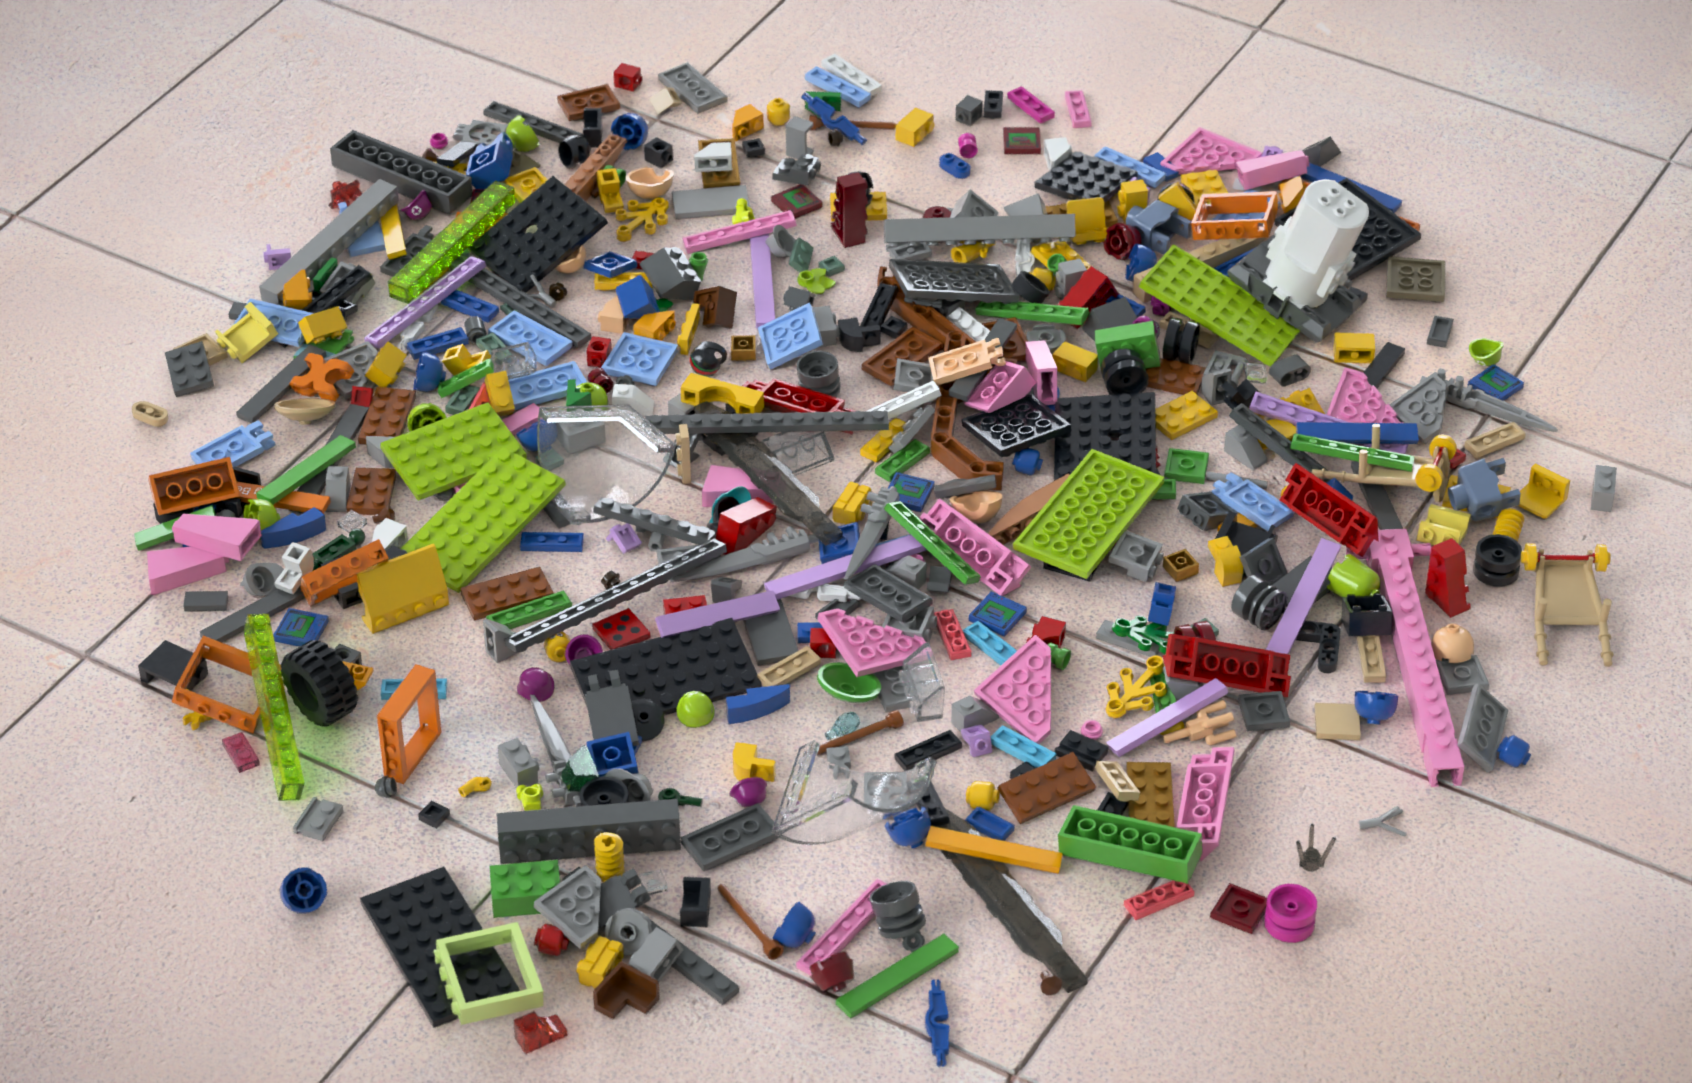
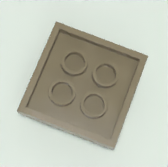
[1386,256,1445,302]

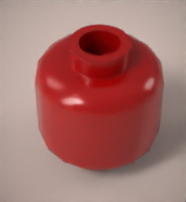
[534,924,569,956]

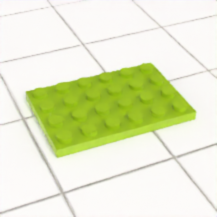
[380,402,527,501]

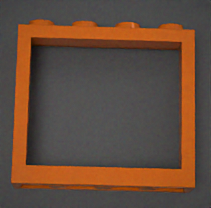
[1191,191,1279,240]
[301,539,389,607]
[172,636,282,733]
[377,664,442,784]

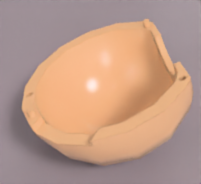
[626,166,673,200]
[950,490,1002,525]

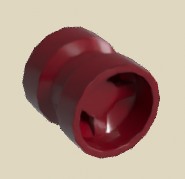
[588,368,614,394]

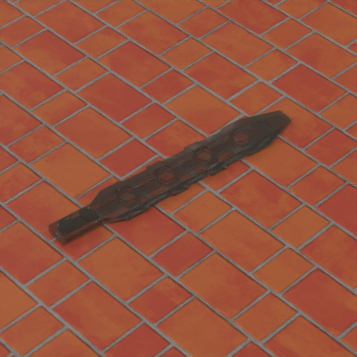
[694,401,843,546]
[937,808,1088,993]

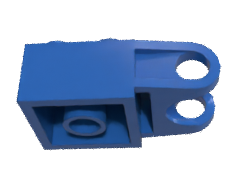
[466,132,513,190]

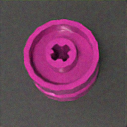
[1265,883,1317,943]

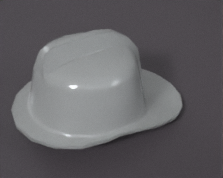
[765,225,796,258]
[240,562,284,596]
[605,769,654,803]

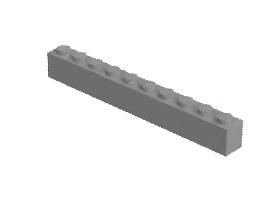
[259,179,399,306]
[883,214,1076,247]

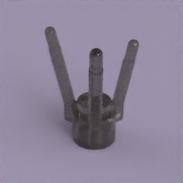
[1296,824,1336,872]

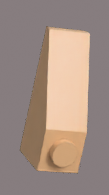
[598,296,630,334]

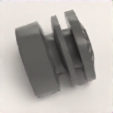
[797,351,841,397]
[1231,575,1287,631]
[869,881,926,939]

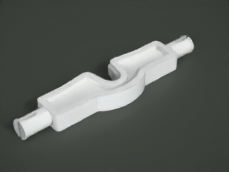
[1015,240,1035,276]
[398,304,438,350]
[790,583,861,602]

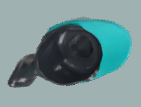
[707,486,751,533]

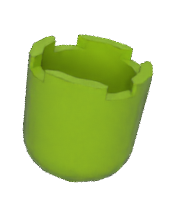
[1327,554,1380,597]

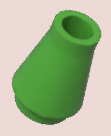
[689,252,708,281]

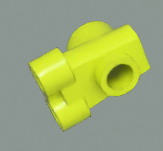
[732,198,755,225]
[516,784,544,811]

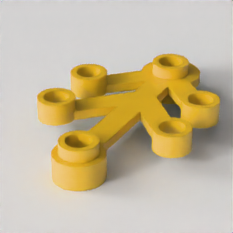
[615,197,669,242]
[1106,655,1167,718]

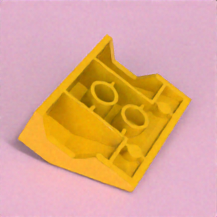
[357,543,449,634]

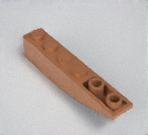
[564,134,627,201]
[988,474,1070,545]

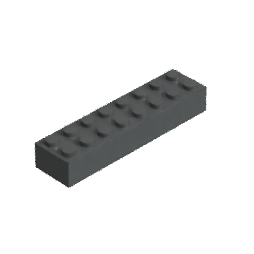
[330,130,472,214]
[497,799,681,864]

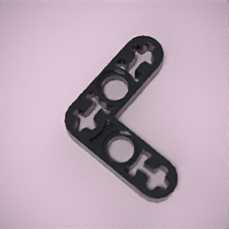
[1296,621,1340,674]

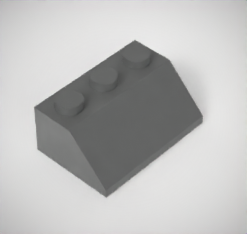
[640,247,701,300]

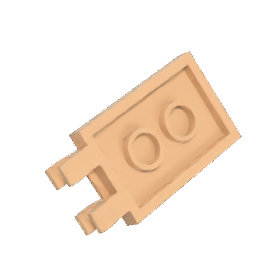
[928,338,1006,386]

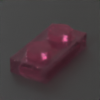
[222,732,260,773]

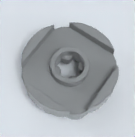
[1027,324,1066,354]
[605,908,652,956]

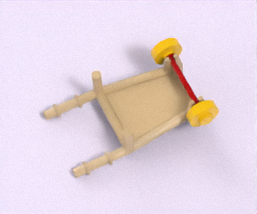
[1311,424,1457,502]
[1521,543,1614,667]

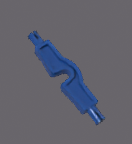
[801,92,867,145]
[925,979,949,1067]

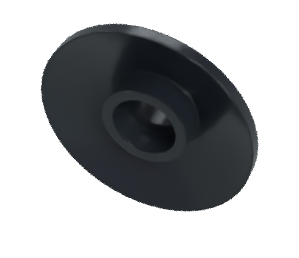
[631,699,665,741]

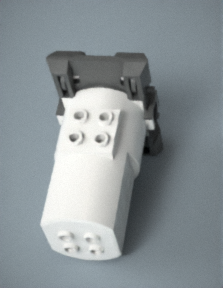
[1227,180,1369,343]

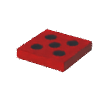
[592,608,651,650]

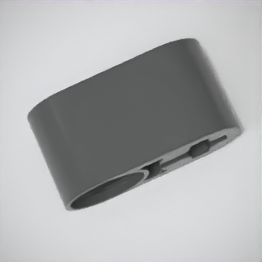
[1269,355,1311,387]

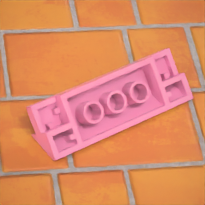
[919,498,1031,596]
[1176,747,1235,862]

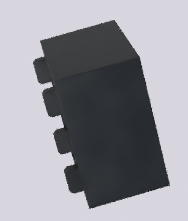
[1341,593,1392,636]

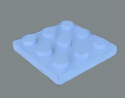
[758,303,823,369]
[601,332,678,386]

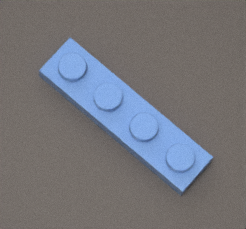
[805,66,871,107]
[1095,146,1166,188]

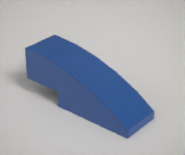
[261,507,326,549]
[1148,582,1176,626]
[726,684,790,724]

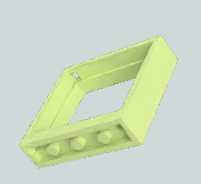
[433,922,543,1025]

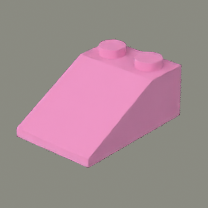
[964,361,1036,413]

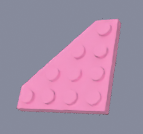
[1160,127,1262,175]
[1326,367,1404,423]
[817,608,933,677]
[974,635,1051,744]

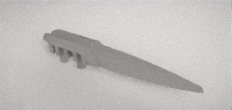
[1420,369,1558,432]
[844,486,900,580]
[669,526,818,582]
[530,695,584,807]

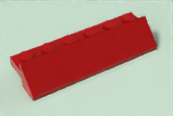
[742,378,855,435]
[1279,463,1379,557]
[1162,634,1291,697]

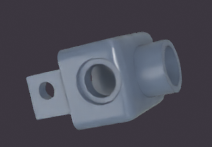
[1126,200,1192,255]
[1448,458,1521,521]

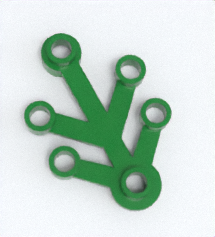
[1112,616,1174,654]

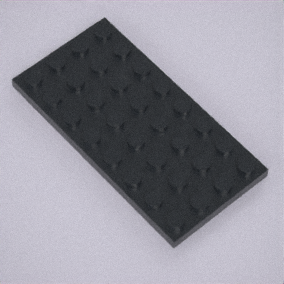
[570,618,762,720]
[360,866,519,1028]

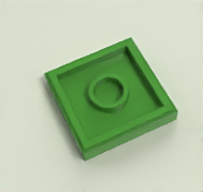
[1164,448,1209,484]

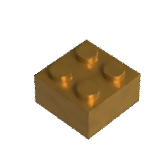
[731,335,756,361]
[1162,549,1199,582]

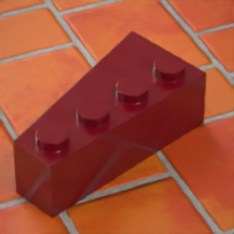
[830,172,868,248]

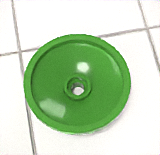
[817,662,881,703]

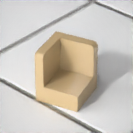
[649,87,682,114]

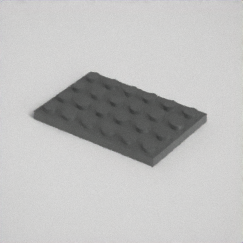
[889,259,1019,304]

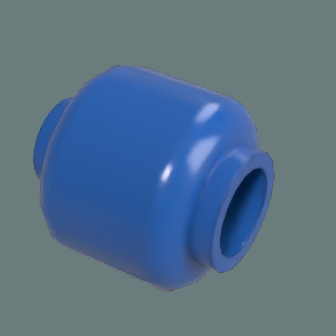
[1012,448,1043,476]
[1497,735,1532,768]

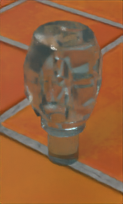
[825,712,860,740]

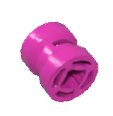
[958,133,978,158]

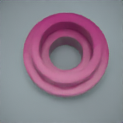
[430,133,448,149]

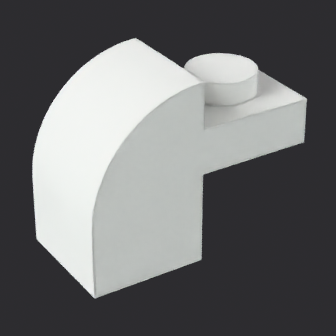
[274,542,314,595]

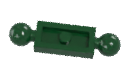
[312,528,366,571]

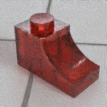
[513,1011,568,1054]

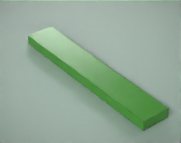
[975,301,1090,325]
[1291,434,1415,472]
[256,435,356,505]
[884,501,981,585]
[836,933,959,1019]

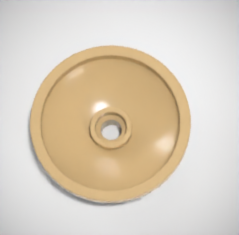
[274,398,335,425]

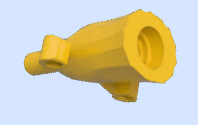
[950,241,996,263]

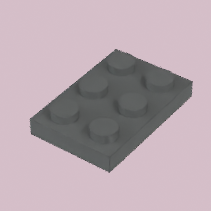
[165,341,214,397]

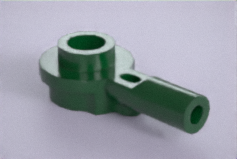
[658,788,703,807]

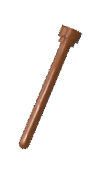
[809,115,896,130]
[806,710,904,758]
[717,884,784,960]

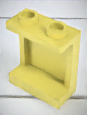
[215,302,278,363]
[1416,504,1471,545]

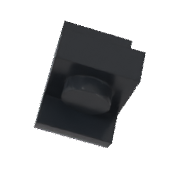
[838,318,881,352]
[1221,379,1259,410]

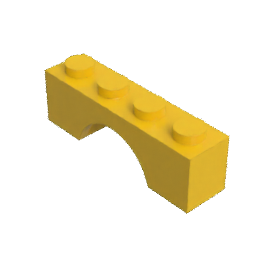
[681,372,764,414]

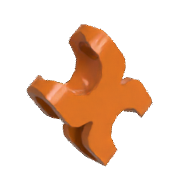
[289,353,355,402]

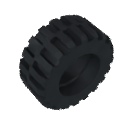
[281,640,358,726]

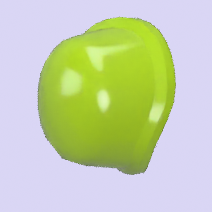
[1469,338,1504,366]
[677,691,715,728]

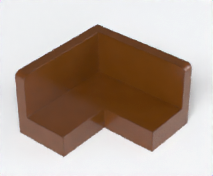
[693,286,737,329]
[593,962,660,1019]

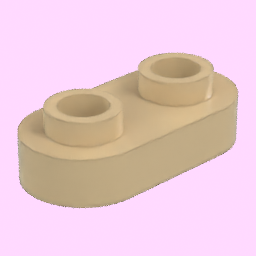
[131,401,169,427]

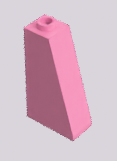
[1236,150,1309,190]
[1026,340,1057,405]
[702,465,786,507]
[172,514,261,561]
[147,547,229,595]

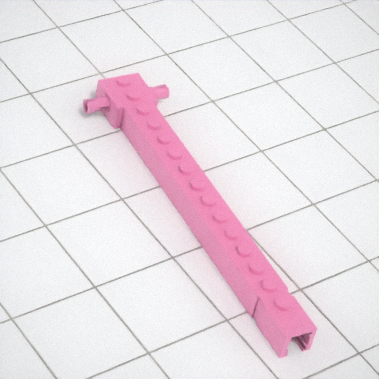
[1346,529,1464,787]

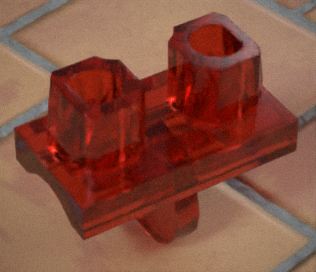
[328,179,363,209]

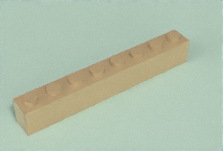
[1133,226,1267,303]

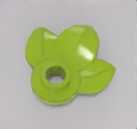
[797,268,836,294]

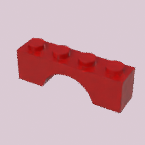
[1026,616,1066,648]

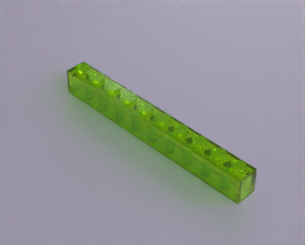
[388,181,516,304]
[243,614,305,801]

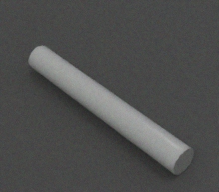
[1206,471,1268,489]

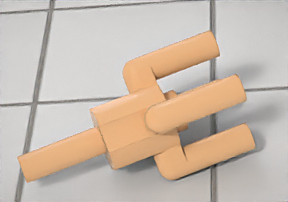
[1163,700,1236,745]

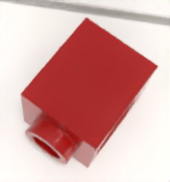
[613,63,643,92]
[586,336,612,368]
[810,628,838,659]

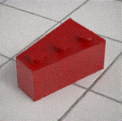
[1058,266,1119,329]
[715,497,777,555]
[1425,538,1471,618]

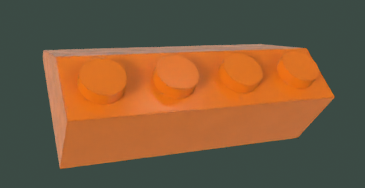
[148,457,240,516]

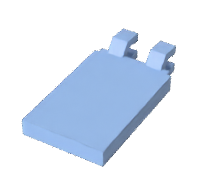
[338,202,386,257]
[190,420,275,467]
[1211,472,1294,532]

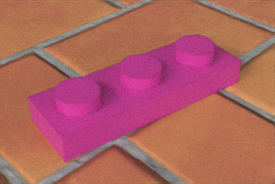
[1007,86,1055,124]

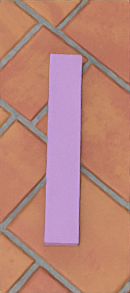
[655,590,780,638]
[1106,679,1229,757]

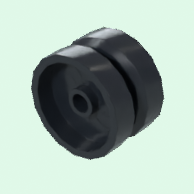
[1162,317,1200,364]
[1101,349,1149,395]
[1473,534,1522,587]
[579,777,629,806]

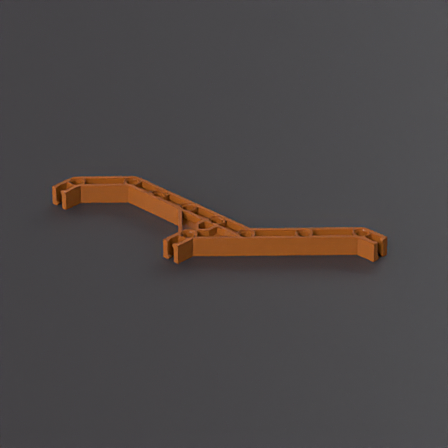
[877,266,1017,491]

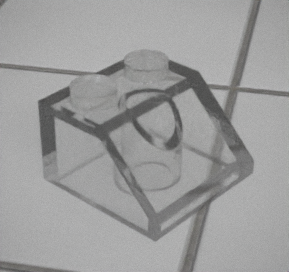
[491,342,537,380]

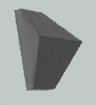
[1302,136,1341,167]

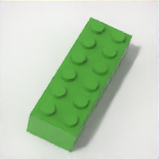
[1058,805,1203,884]

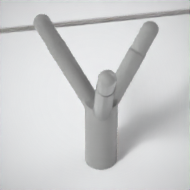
[528,275,557,307]
[1359,806,1407,837]

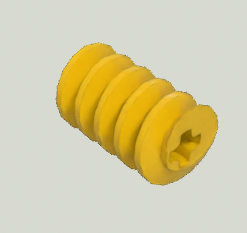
[1493,508,1525,542]
[594,832,625,882]

